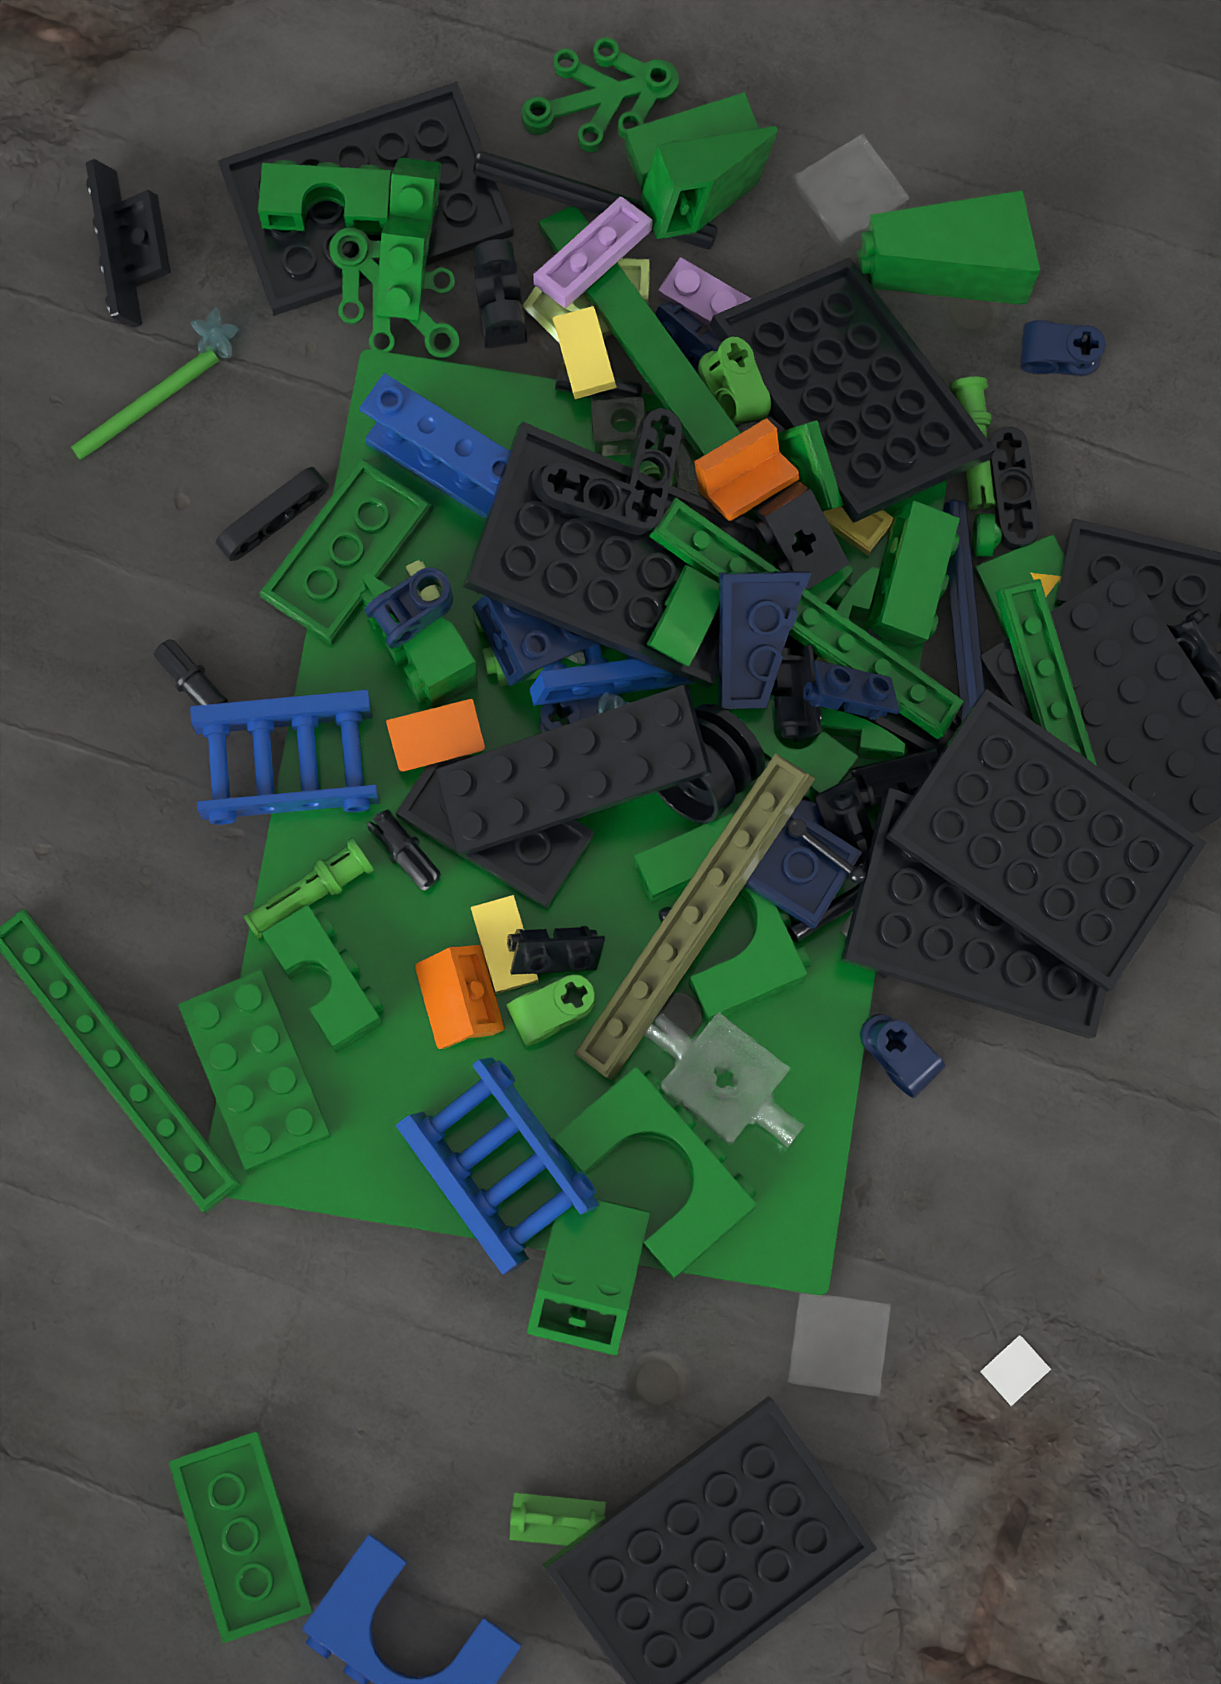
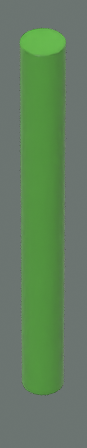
[71,347,219,461]

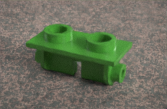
[509,1493,606,1546]

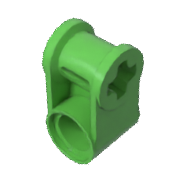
[698,337,771,425]
[506,975,596,1046]

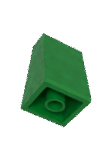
[857,190,1040,305]

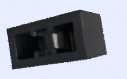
[753,481,850,590]

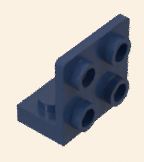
[472,596,597,686]

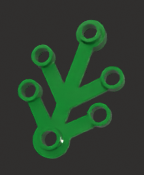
[521,37,679,152]
[329,228,459,359]

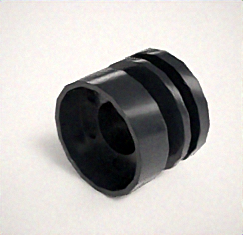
[656,703,765,824]

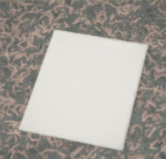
[980,1335,1051,1406]

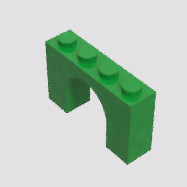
[633,812,811,1024]
[553,1066,757,1281]

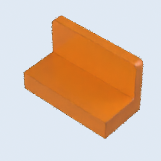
[694,418,799,521]
[386,699,485,772]
[415,945,505,1049]

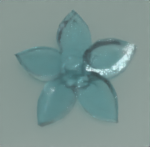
[190,307,239,359]

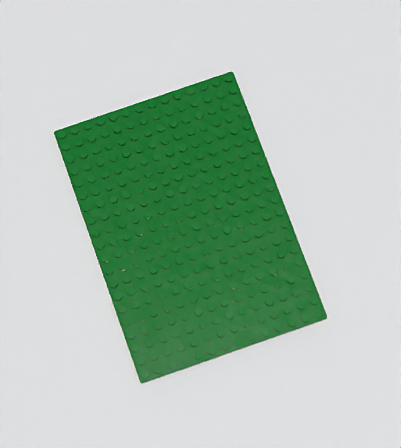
[208,349,947,1296]

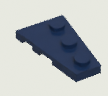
[718,571,811,709]

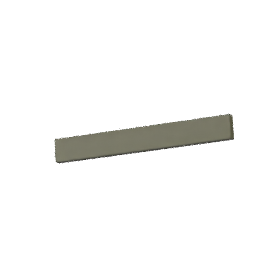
[575,753,815,1080]

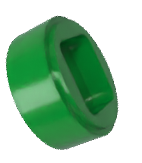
[972,513,1002,557]

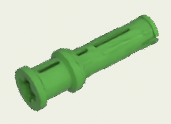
[949,377,996,511]
[243,837,374,940]

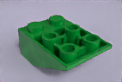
[640,126,778,239]
[359,572,478,709]
[526,1190,650,1356]

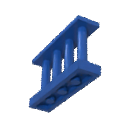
[359,373,509,519]
[530,643,694,706]
[190,690,380,825]
[396,1057,600,1275]

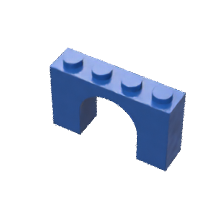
[301,1534,522,1684]

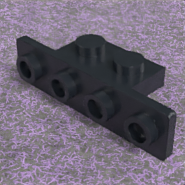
[86,159,171,328]

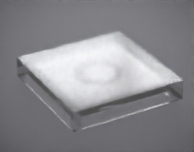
[792,134,910,248]
[787,1292,891,1397]

